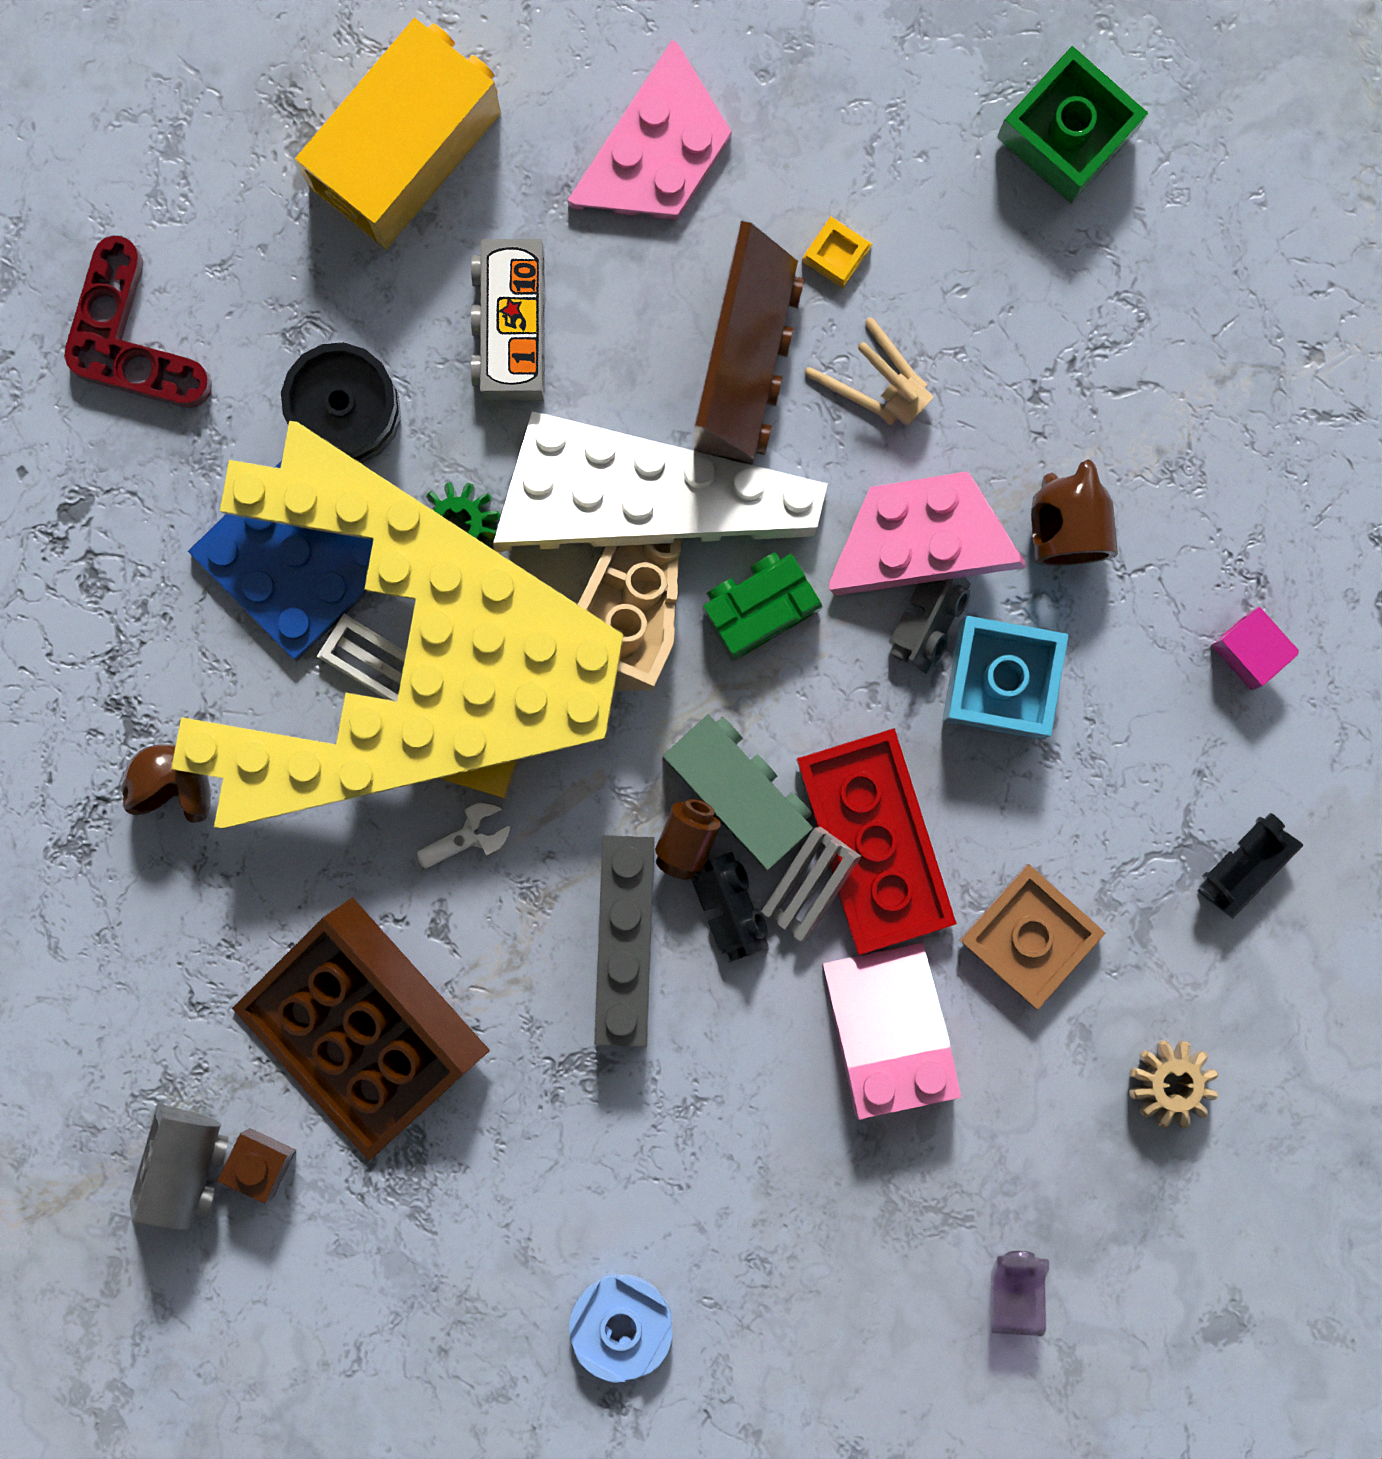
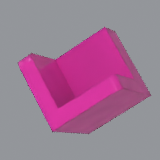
[1211,606,1299,690]

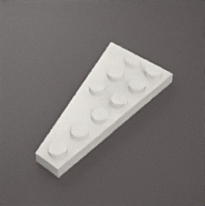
[493,411,827,552]

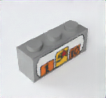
[471,239,545,401]

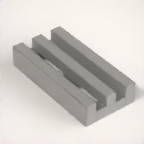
[761,827,862,942]

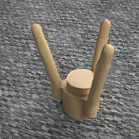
[805,318,934,426]

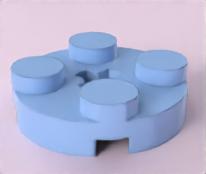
[569,1274,673,1382]

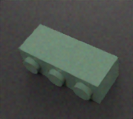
[663,714,813,871]

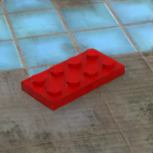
[796,728,957,955]

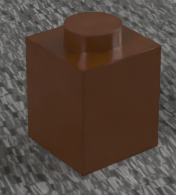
[217,1128,296,1204]

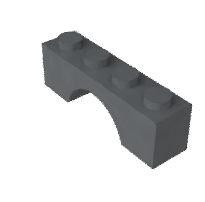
[594,835,655,1047]

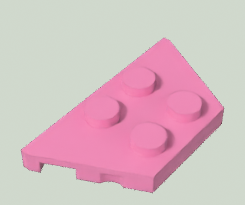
[568,40,732,220]
[829,471,1025,596]

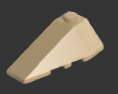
[578,538,682,691]

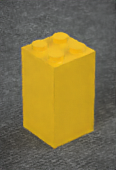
[295,17,501,250]

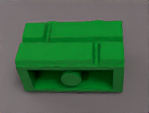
[702,552,822,662]

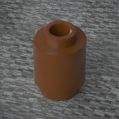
[655,799,721,880]

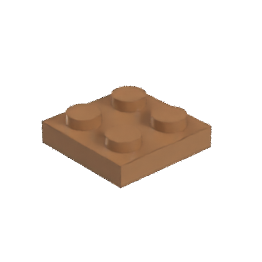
[958,864,1106,1010]

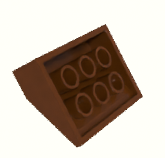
[693,221,804,465]
[232,897,491,1161]

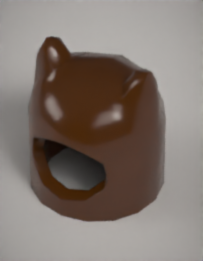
[1031,459,1118,566]

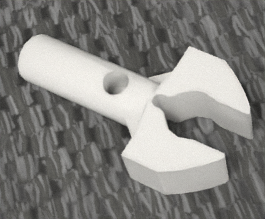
[417,803,511,868]

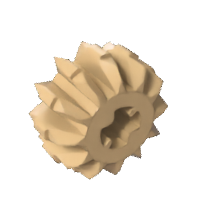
[1129,1040,1218,1128]

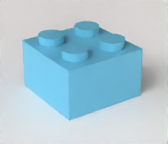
[942,615,1069,740]

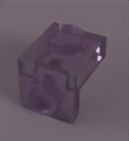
[991,1251,1049,1336]

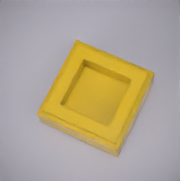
[802,216,872,289]

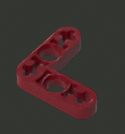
[64,235,212,408]

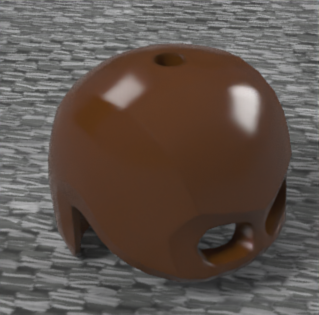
[121,744,211,823]

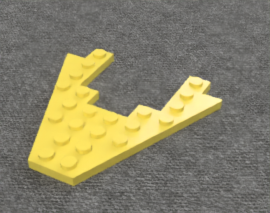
[171,421,624,829]

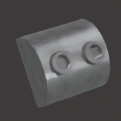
[129,1103,229,1229]

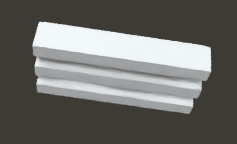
[317,614,406,702]

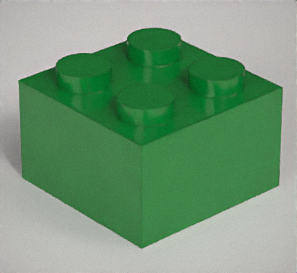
[996,45,1148,204]

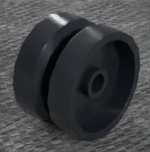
[281,342,401,464]

